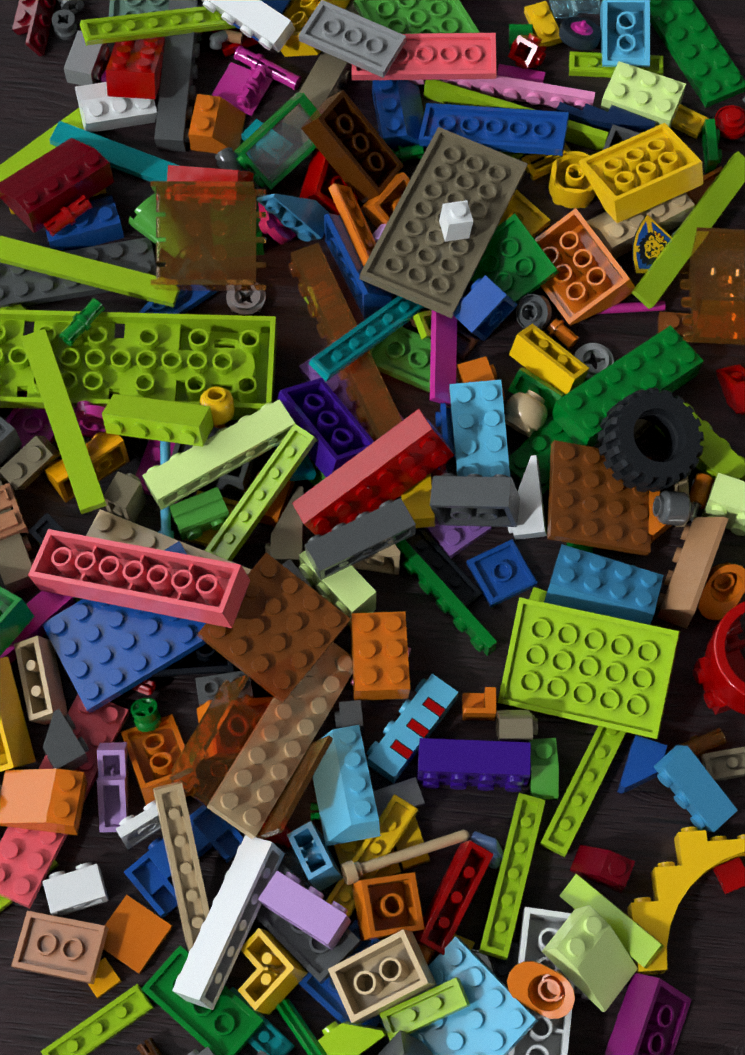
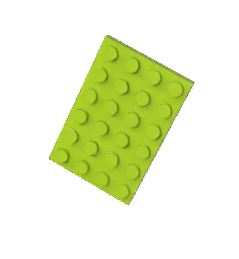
[498,597,680,739]

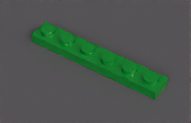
[395,540,497,656]

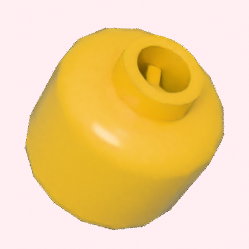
[200,386,235,425]

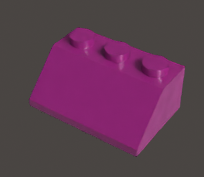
[605,973,692,1055]

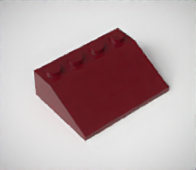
[0,138,114,233]

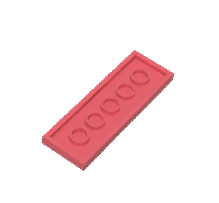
[352,33,496,80]

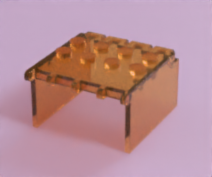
[150,181,266,291]
[679,227,745,345]
[169,675,333,839]

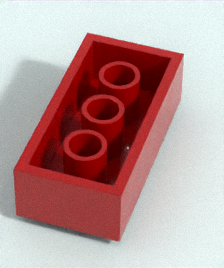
[106,36,165,99]

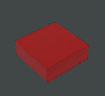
[713,857,745,895]

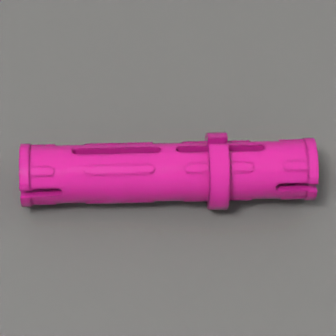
[234,45,302,91]

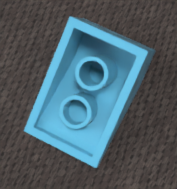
[600,0,650,67]

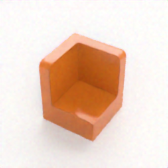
[462,687,496,721]

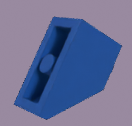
[617,735,667,794]

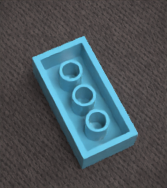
[449,380,510,477]

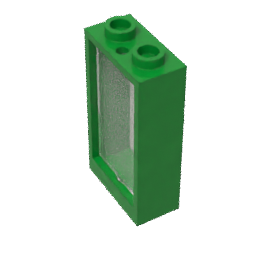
[234,92,317,190]

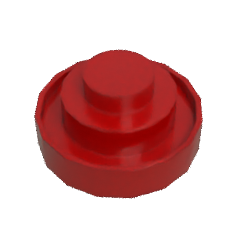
[715,105,745,140]

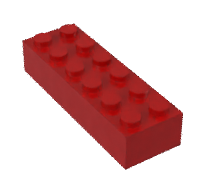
[292,409,454,536]

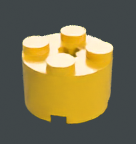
[549,151,596,208]

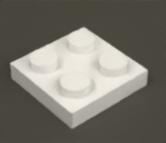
[116,800,161,849]

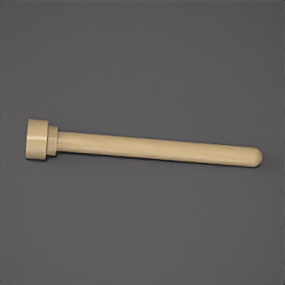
[340,830,469,885]

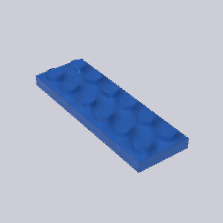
[418,103,569,156]

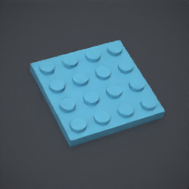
[380,937,538,1055]

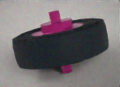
[559,17,601,50]

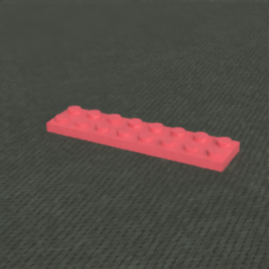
[0,694,129,909]

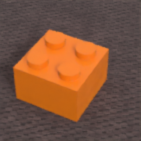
[352,872,425,941]

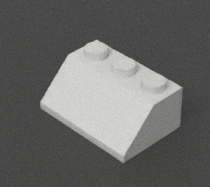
[75,82,157,133]

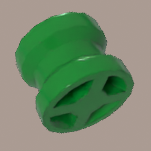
[131,698,162,732]

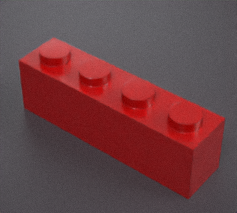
[414,840,494,957]

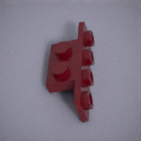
[12,0,57,56]

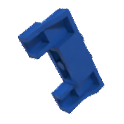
[124,798,244,919]

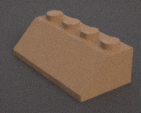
[656,517,729,629]

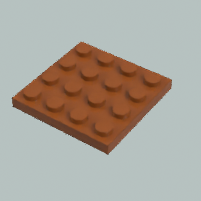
[547,440,652,556]
[197,553,351,703]

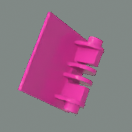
[211,62,273,116]

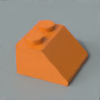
[188,94,246,154]
[360,172,410,228]

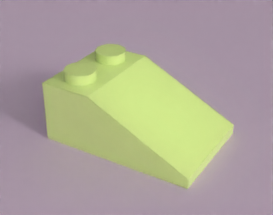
[542,905,638,1012]

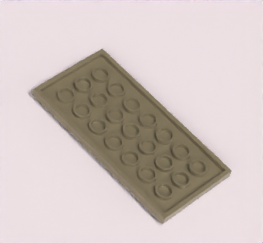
[359,127,528,318]

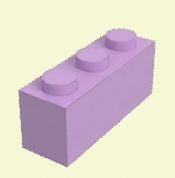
[258,871,351,951]

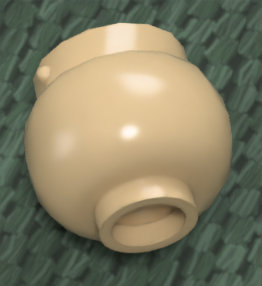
[505,390,548,437]

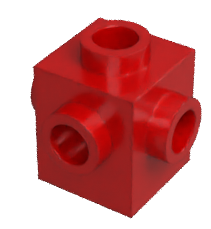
[508,33,547,69]

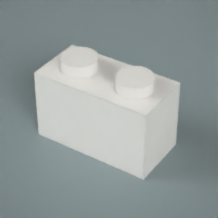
[42,862,109,917]

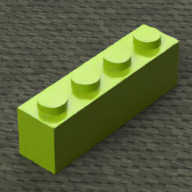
[102,394,214,447]
[654,402,745,483]

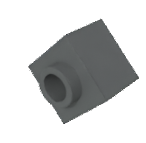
[334,700,364,733]

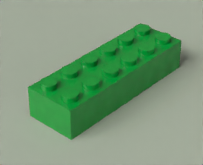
[551,325,704,447]

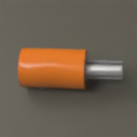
[689,473,714,522]

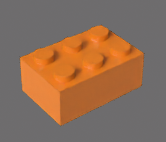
[350,611,410,701]

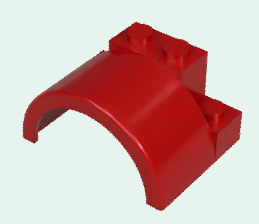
[693,601,745,715]

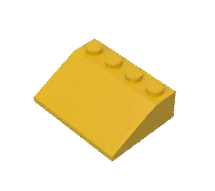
[579,123,703,223]

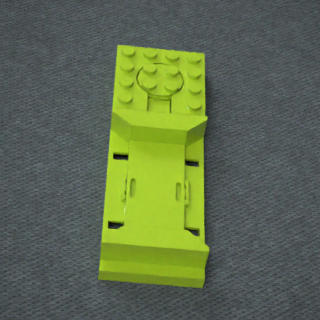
[0,309,277,420]

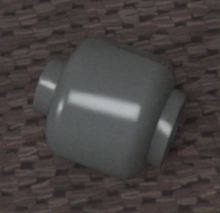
[653,490,694,526]

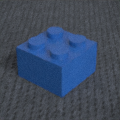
[454,275,518,341]

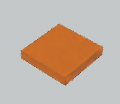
[103,894,173,975]

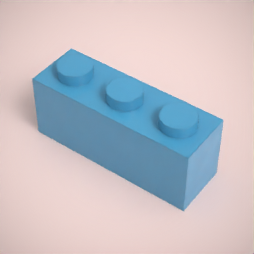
[653,745,737,832]

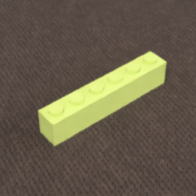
[142,399,295,510]

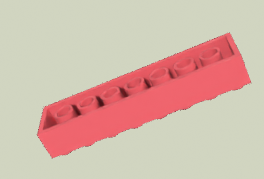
[28,529,250,628]

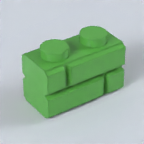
[169,487,229,540]

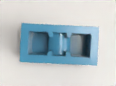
[287,821,343,891]

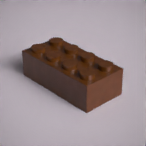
[301,90,404,203]

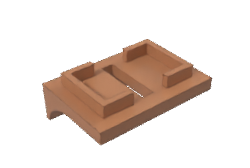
[0,483,29,540]

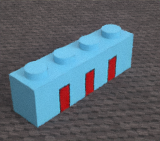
[367,674,458,784]

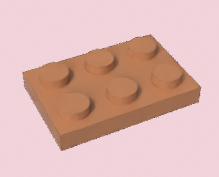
[11,911,109,984]

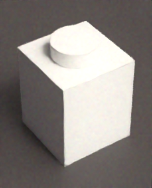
[439,200,473,242]

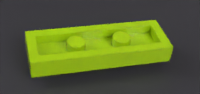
[379,977,470,1041]

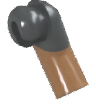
[209,29,244,50]

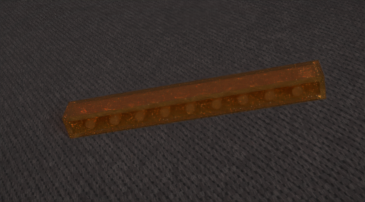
[288,243,402,442]

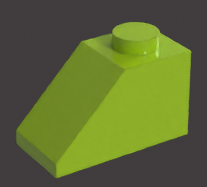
[318,1021,387,1055]

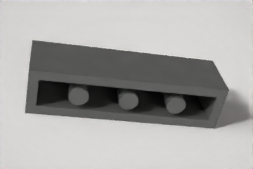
[305,498,416,580]

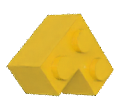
[238,928,308,1015]

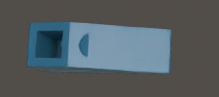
[257,194,330,242]

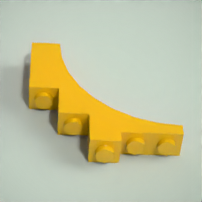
[627,827,745,975]

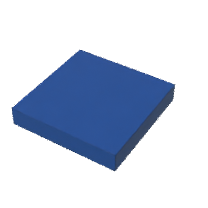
[466,539,537,608]

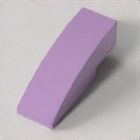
[97,742,128,832]

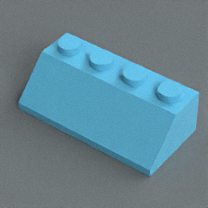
[307,725,381,846]

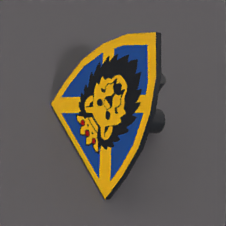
[632,215,672,274]

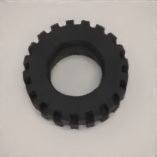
[598,388,704,492]

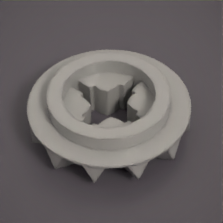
[226,280,266,316]
[575,343,614,380]

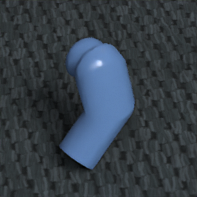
[470,831,504,869]

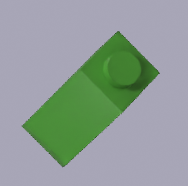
[528,738,559,800]

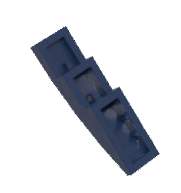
[556,102,656,136]

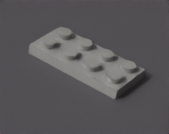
[298,0,406,78]

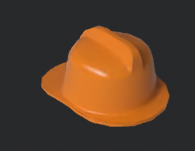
[698,562,745,620]
[507,961,575,1019]

